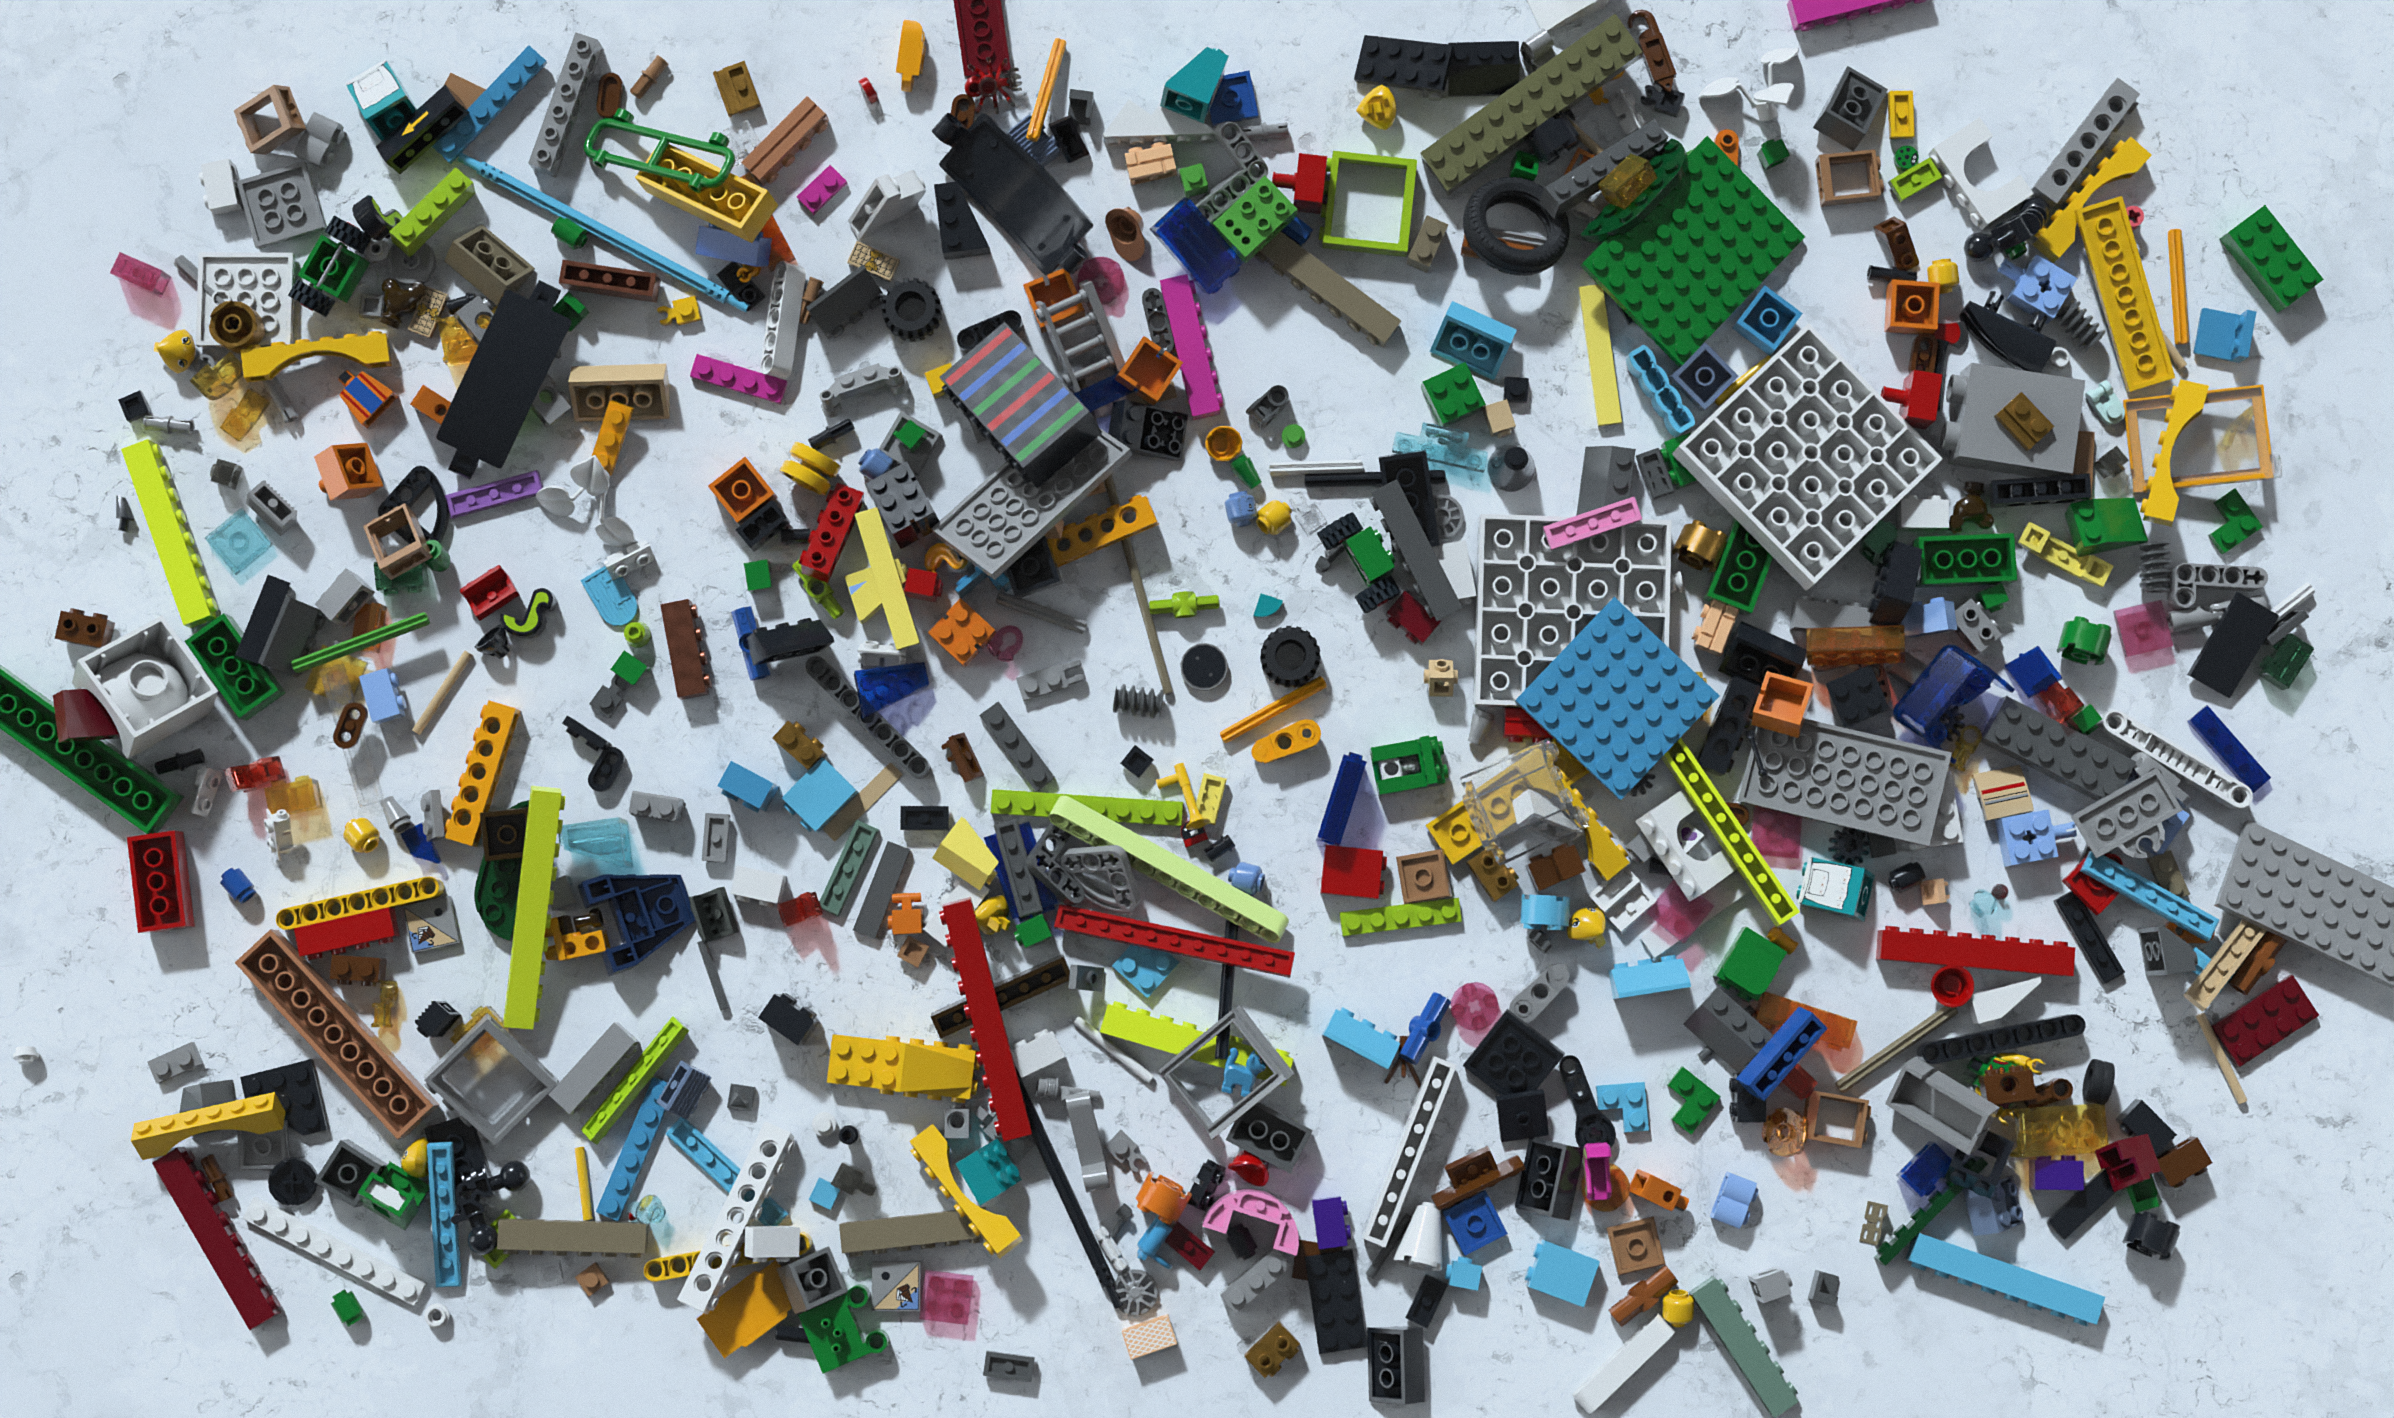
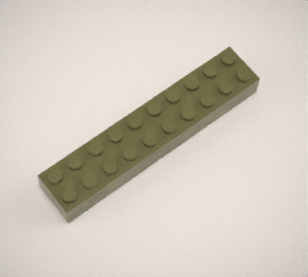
[1420,14,1643,195]

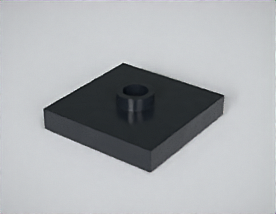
[1495,1089,1549,1142]

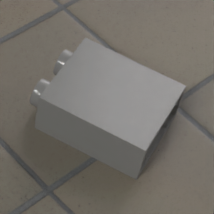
[1940,363,2085,477]

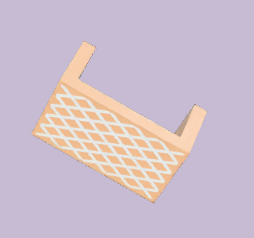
[1122,1314,1177,1360]

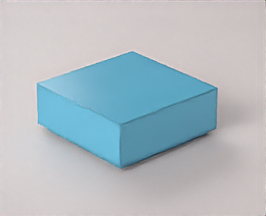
[809,1177,842,1210]

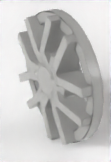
[1433,494,1464,539]
[1114,1269,1158,1316]

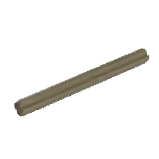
[1835,1006,1959,1093]

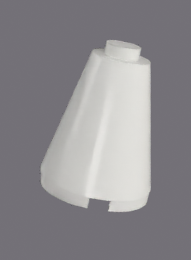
[1394,1202,1442,1272]

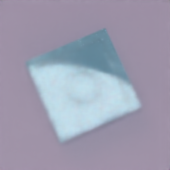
[205,508,273,575]

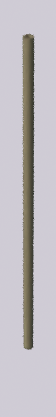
[1078,378,1173,695]

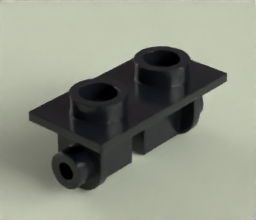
[1188,1159,1226,1212]

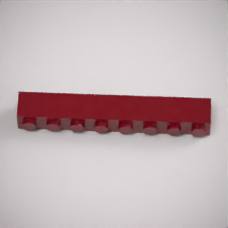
[152,1146,281,1330]

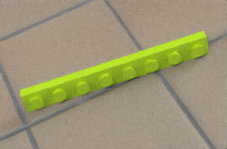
[990,789,1183,826]

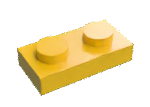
[1888,91,1915,139]

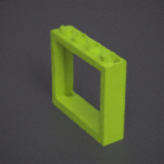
[1318,151,1417,257]

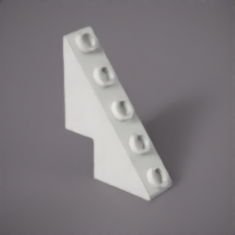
[1103,99,1216,146]

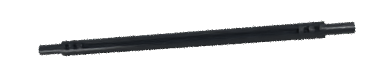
[1015,1066,1123,1309]

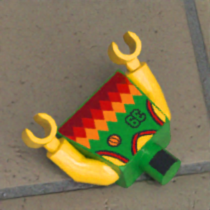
[1967,1053,2046,1127]

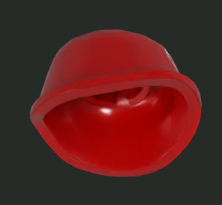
[1931,965,1974,1007]
[1228,1150,1269,1187]

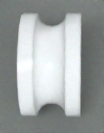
[1670,571,1683,593]

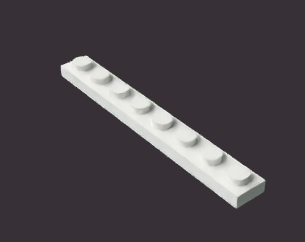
[242,1196,427,1306]

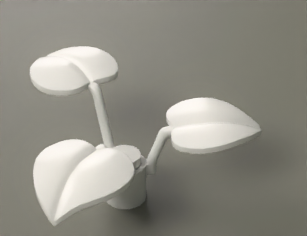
[1698,47,1799,121]
[536,455,637,548]

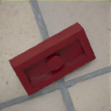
[1164,1221,1215,1271]

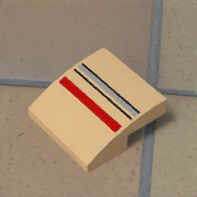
[1972,765,2034,821]

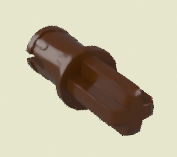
[200,1154,235,1203]

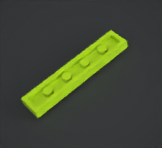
[1339,898,1462,936]

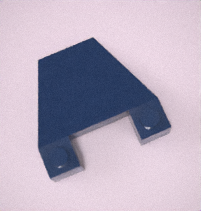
[577,874,695,977]

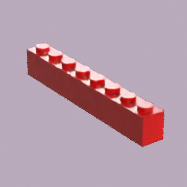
[1876,926,2076,977]

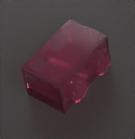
[110,252,171,298]

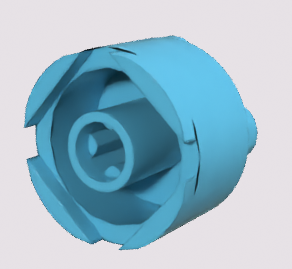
[1520,894,1570,931]

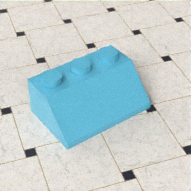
[1429,301,1517,380]
[1608,955,1691,999]
[1322,1007,1400,1069]

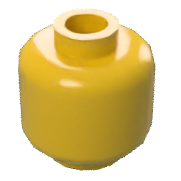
[1927,259,1960,294]
[1256,500,1292,535]
[343,817,380,853]
[1662,1289,1694,1328]

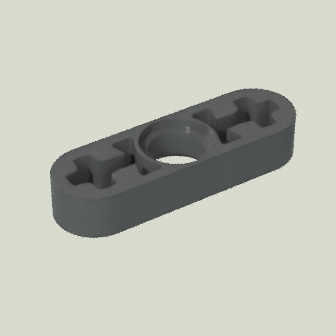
[1142,288,1174,356]

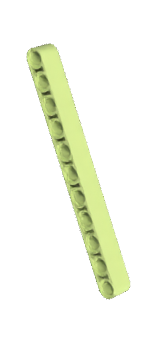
[1049,796,1289,943]

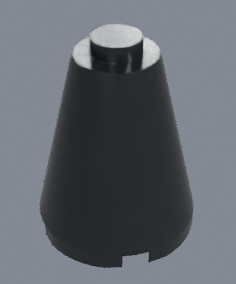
[1487,444,1535,492]

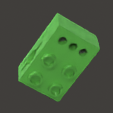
[1213,176,1298,264]

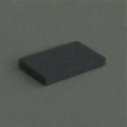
[424,1116,492,1191]

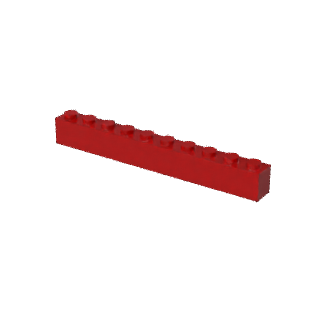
[939,897,1032,1142]

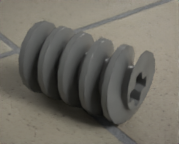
[2054,301,2106,353]
[2139,542,2171,593]
[1113,684,1164,719]

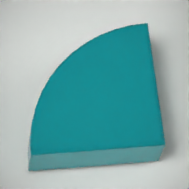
[1253,593,1283,618]

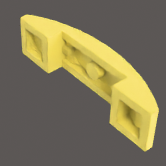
[2018,522,2114,587]

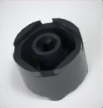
[1525,112,1580,165]
[2122,1211,2180,1261]

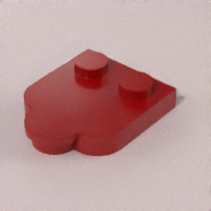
[2062,853,2123,915]

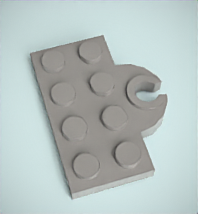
[2070,768,2183,858]

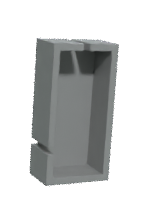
[1885,1057,2000,1155]

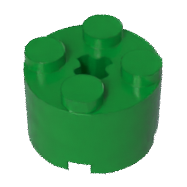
[2057,616,2112,665]

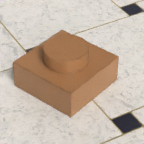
[897,935,930,968]
[575,1262,610,1297]

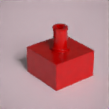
[1272,153,1327,214]
[1881,370,1943,430]

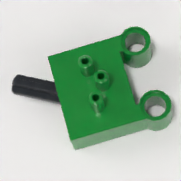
[775,1284,889,1374]

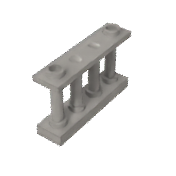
[1035,280,1125,392]

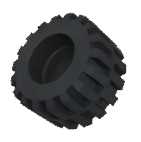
[881,278,942,342]
[1260,625,1321,688]

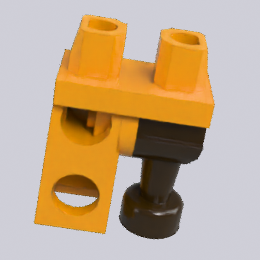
[544,907,611,961]

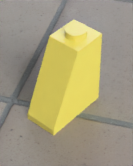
[932,816,999,890]

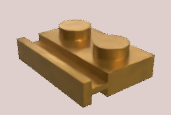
[713,60,761,117]
[1994,392,2055,451]

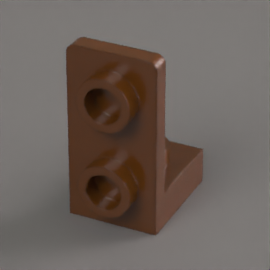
[1874,216,1919,271]

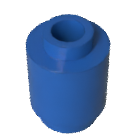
[220,868,256,904]

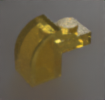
[189,352,243,401]

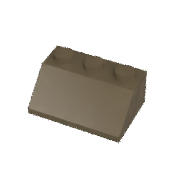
[444,224,535,306]

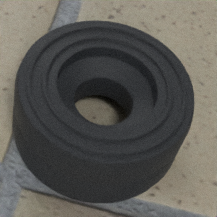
[2082,1059,2115,1105]

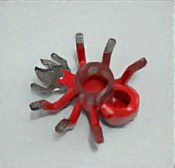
[964,57,1022,114]

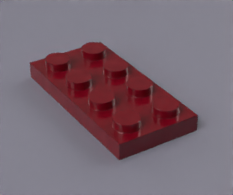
[953,0,1011,79]
[2211,975,2320,1067]

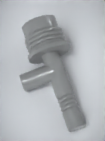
[1036,1078,1100,1106]

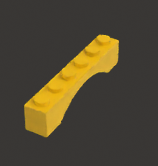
[2032,136,2152,263]
[240,331,392,383]
[2140,379,2209,527]
[1514,750,1630,881]
[131,1092,285,1160]
[910,1124,1023,1259]

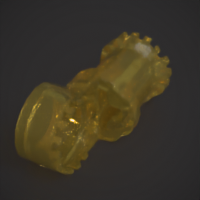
[1949,725,1982,772]
[371,980,398,1027]

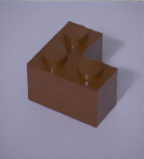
[1525,842,1586,892]

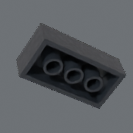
[1378,449,1440,552]

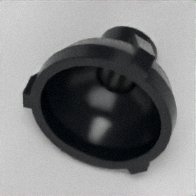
[474,624,510,659]

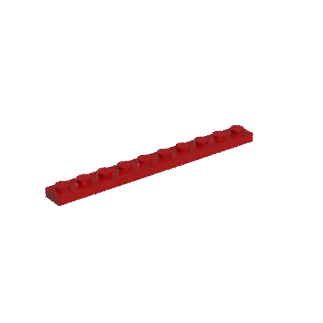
[1054,904,1295,978]

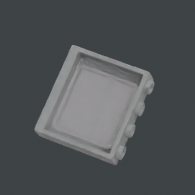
[424,1013,558,1146]

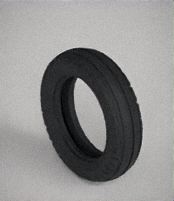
[1463,177,1570,276]

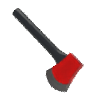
[1932,321,1968,412]

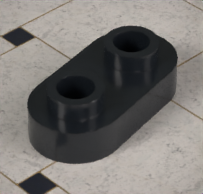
[588,747,625,792]

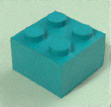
[955,1138,1022,1206]

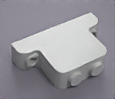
[847,170,926,240]

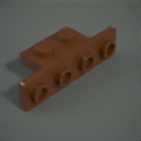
[1431,1146,1525,1210]

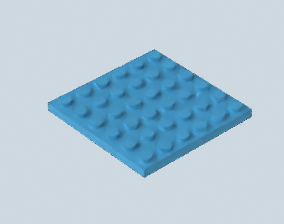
[1515,597,1720,800]

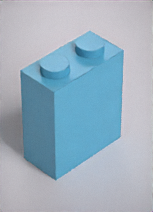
[782,757,858,833]
[1524,1239,1600,1307]

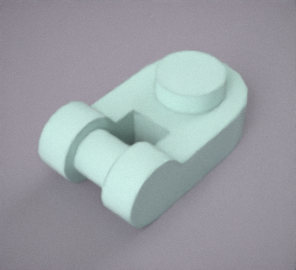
[2085,380,2125,425]

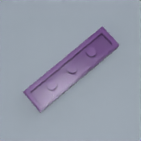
[445,470,543,519]

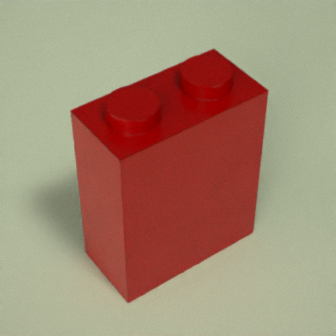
[1320,845,1387,899]

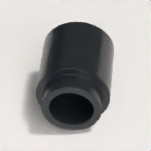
[1888,862,1926,893]
[1226,1222,1258,1261]

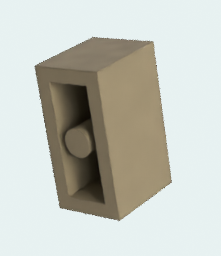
[1406,215,1449,273]

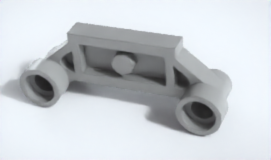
[819,363,909,418]

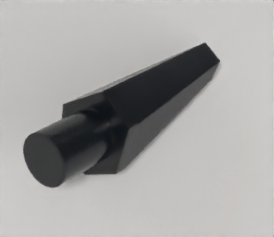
[116,495,134,532]

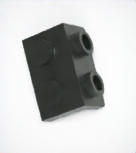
[689,886,739,943]

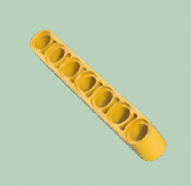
[276,876,444,930]
[644,1232,812,1281]

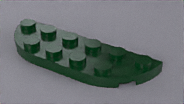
[1580,138,1688,242]
[474,800,529,941]

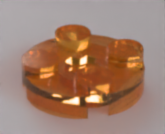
[1762,1108,1809,1157]
[1580,1163,1630,1212]

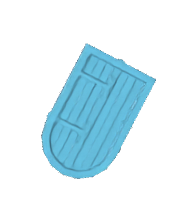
[580,566,638,626]

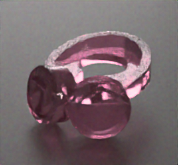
[987,625,1023,662]

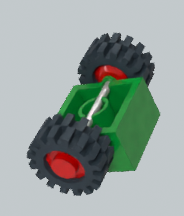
[288,216,372,317]
[1317,512,1401,614]

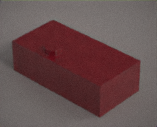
[53,689,120,743]

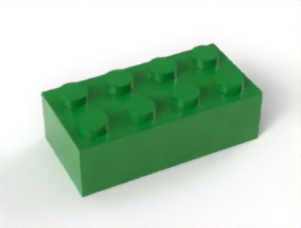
[2219,205,2324,313]
[1703,518,1773,616]
[1912,533,2017,588]
[184,613,286,721]

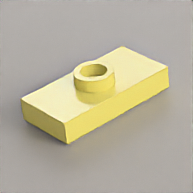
[1196,773,1227,825]

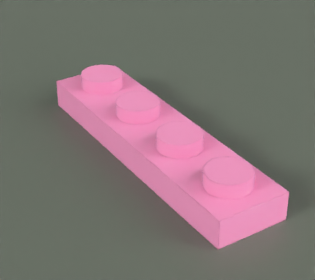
[1543,496,1642,550]

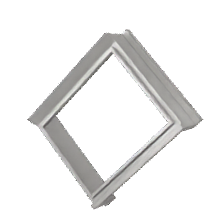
[1158,1005,1295,1140]

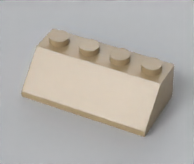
[568,364,670,422]

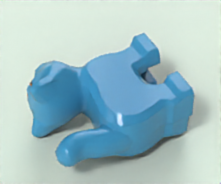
[1221,1048,1266,1097]

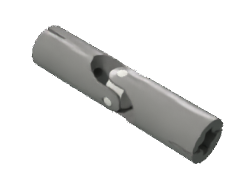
[2166,595,2267,633]

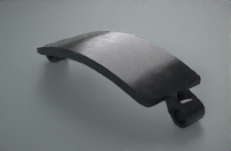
[932,113,1093,276]
[436,280,572,480]

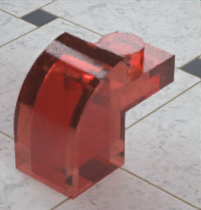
[2032,674,2084,724]
[224,756,286,793]
[776,891,823,929]

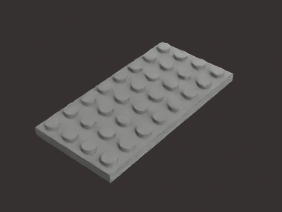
[931,428,1132,580]
[1738,719,1952,847]
[2214,820,2394,988]

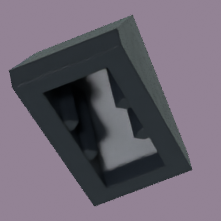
[1049,115,1090,163]

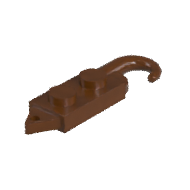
[1627,9,1677,94]

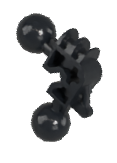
[1963,198,2050,262]
[451,1161,530,1255]

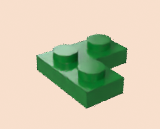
[2208,488,2263,554]
[1667,1066,1721,1135]

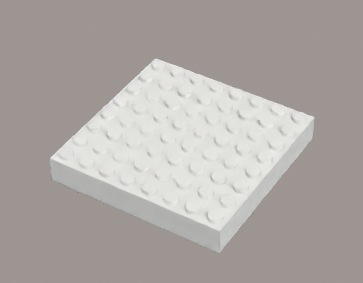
[1672,323,1943,591]
[1473,514,1672,708]

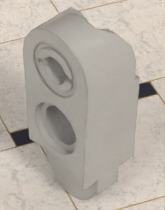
[2130,751,2191,808]
[1509,963,1570,1023]

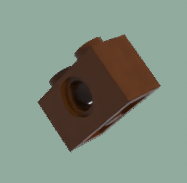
[1978,1065,2037,1105]

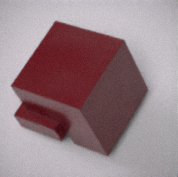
[2095,1134,2161,1192]

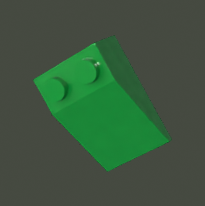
[2064,498,2148,557]

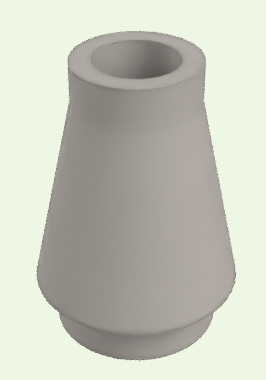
[1467,708,1495,746]
[380,796,412,833]

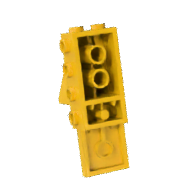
[827,1034,980,1103]

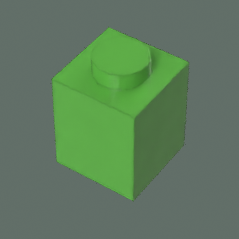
[1179,163,1208,198]

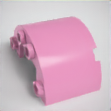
[1202,1189,1299,1256]

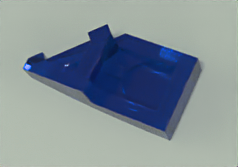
[400,822,442,864]

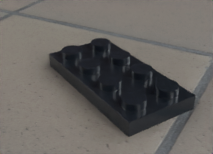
[1354,35,1455,93]
[1304,1249,1367,1354]

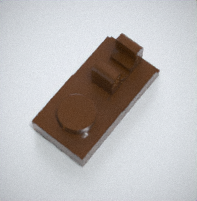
[941,732,984,783]

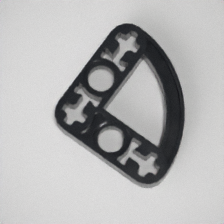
[378,466,449,544]

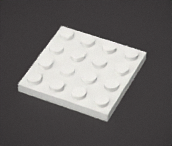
[196,252,296,347]

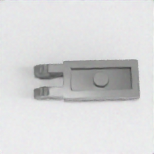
[1016,660,1086,701]

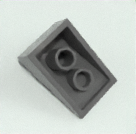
[1813,66,1888,151]

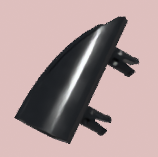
[1959,291,2057,373]

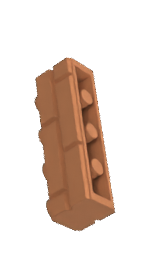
[741,96,829,186]

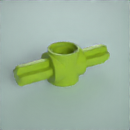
[792,560,845,619]
[1149,591,1220,618]

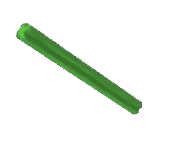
[292,612,430,673]

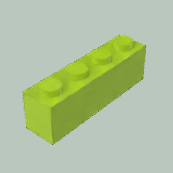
[389,167,476,257]

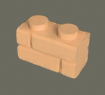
[1125,142,1177,185]
[1691,600,1739,657]

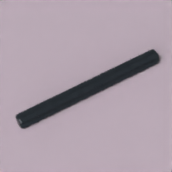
[1304,470,1446,488]
[1215,919,1238,1060]

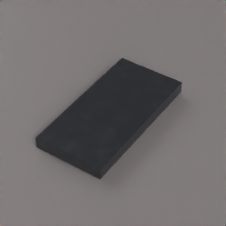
[2187,592,2280,698]

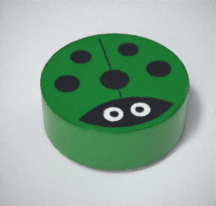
[1893,146,1919,171]

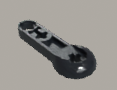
[1558,1055,1616,1149]

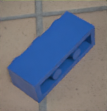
[695,223,772,267]

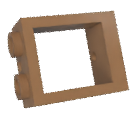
[234,85,306,155]
[1815,149,1884,207]
[363,503,433,580]
[1800,1090,1871,1148]

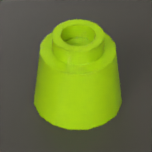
[624,622,651,648]

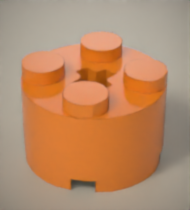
[1135,1172,1192,1225]

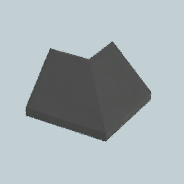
[179,1079,235,1135]

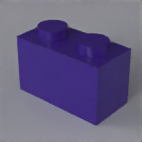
[2029,1155,2084,1190]
[1311,1196,1351,1249]

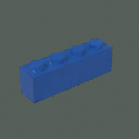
[1736,1007,1828,1101]

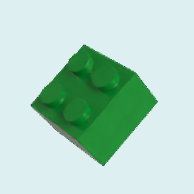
[1421,362,1486,429]

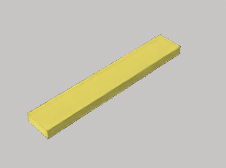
[1578,284,1622,427]
[855,507,920,651]

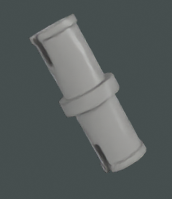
[1240,122,1289,142]
[143,415,195,435]

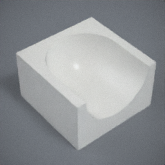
[72,615,218,759]

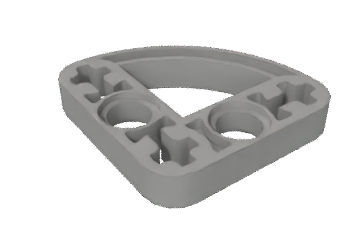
[1060,845,1141,912]

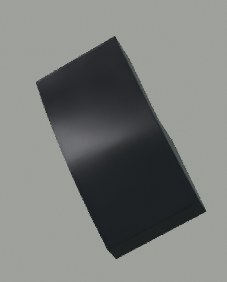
[716,261,766,311]

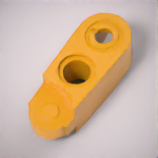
[896,19,926,92]
[1251,719,1321,764]

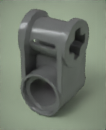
[1245,385,1289,429]

